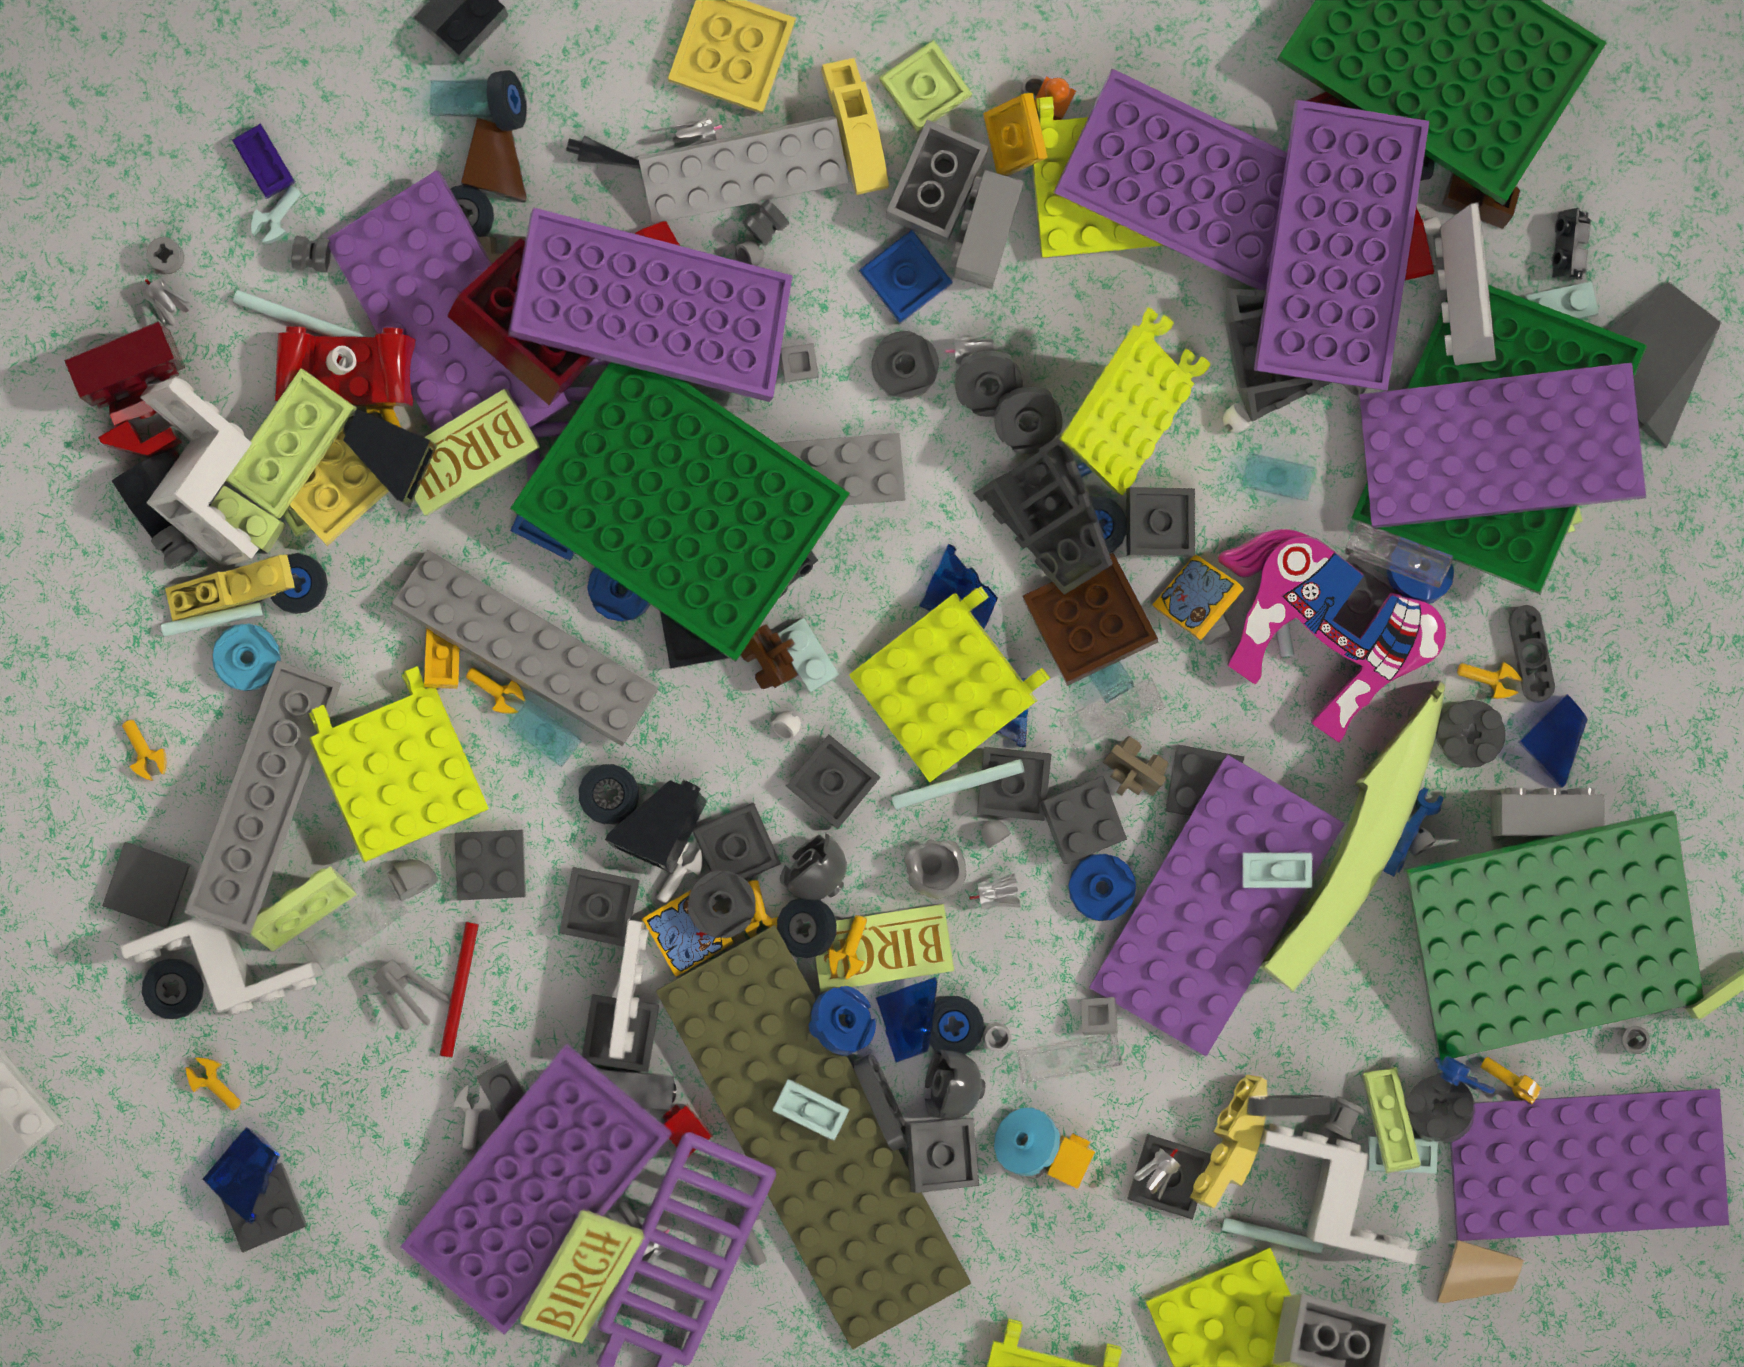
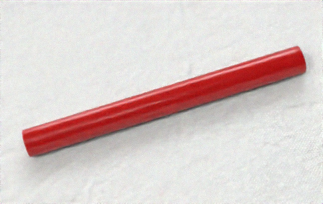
[439,922,479,1058]

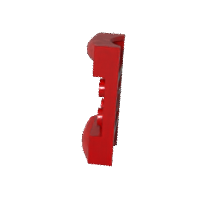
[275,326,416,406]

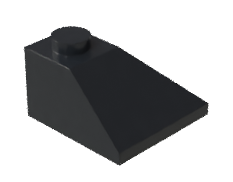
[111,448,211,538]

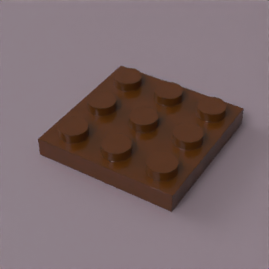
[1022,553,1158,686]

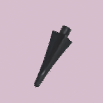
[566,135,641,170]

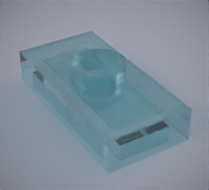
[430,80,492,117]
[1241,452,1315,501]
[508,699,582,767]

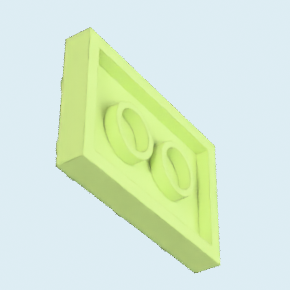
[251,866,357,952]

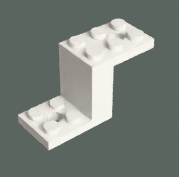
[140,377,259,567]
[120,918,323,1016]
[1260,1123,1417,1265]

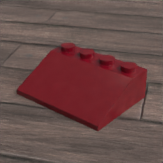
[447,237,594,405]

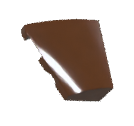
[461,118,527,202]
[1442,173,1520,230]

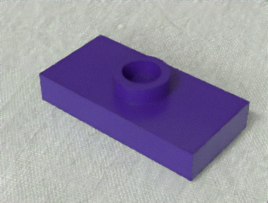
[232,123,296,199]

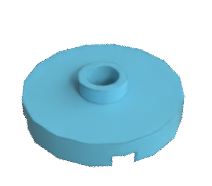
[212,624,281,691]
[994,1108,1060,1176]

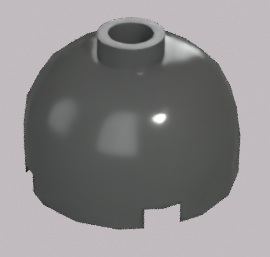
[780,834,847,900]
[925,1049,985,1119]

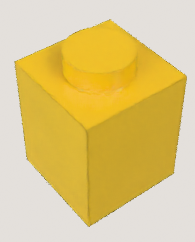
[1045,1133,1095,1189]

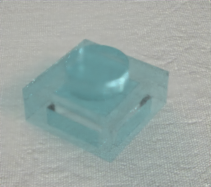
[1088,661,1135,703]

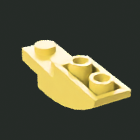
[821,58,889,195]
[165,555,295,621]
[1189,1074,1267,1208]

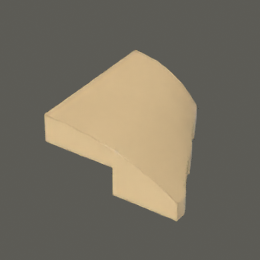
[1437,1240,1524,1303]

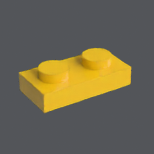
[424,628,460,689]

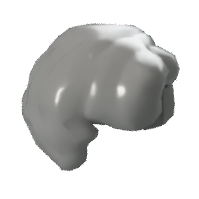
[904,839,967,900]

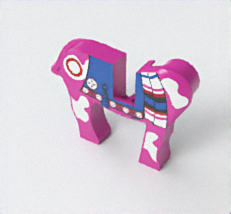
[1218,529,1446,743]

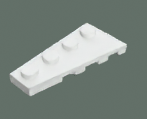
[609,920,649,1059]

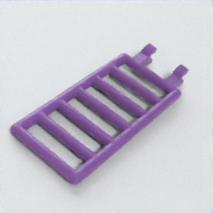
[596,1132,776,1367]

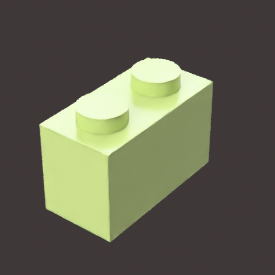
[210,485,286,553]

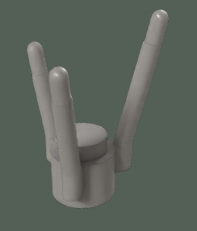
[373,960,450,1030]

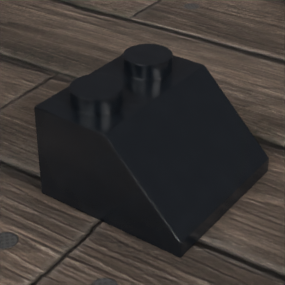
[414,0,508,64]

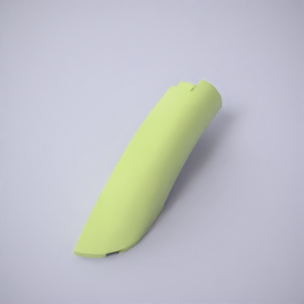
[1260,681,1445,992]

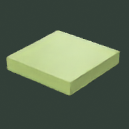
[879,40,972,134]

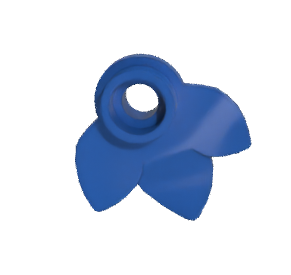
[1434,1056,1495,1093]

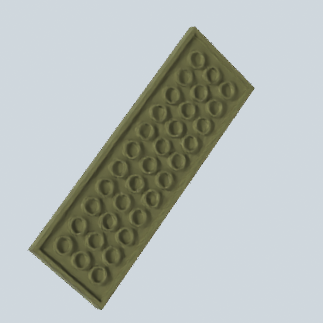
[656,925,972,1350]

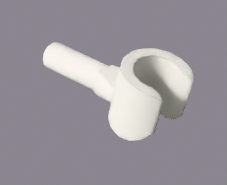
[1423,217,1441,265]

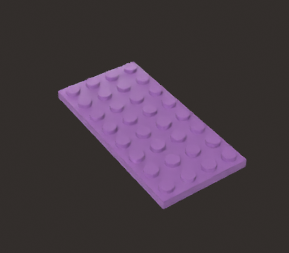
[1053,69,1287,290]
[1254,100,1429,391]
[326,170,572,432]
[508,208,793,402]
[1359,363,1646,528]
[1089,754,1345,1057]
[400,1044,672,1335]
[1448,1088,1729,1241]

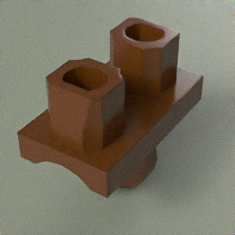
[741,624,798,690]

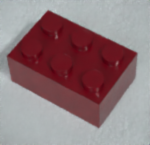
[64,321,185,408]

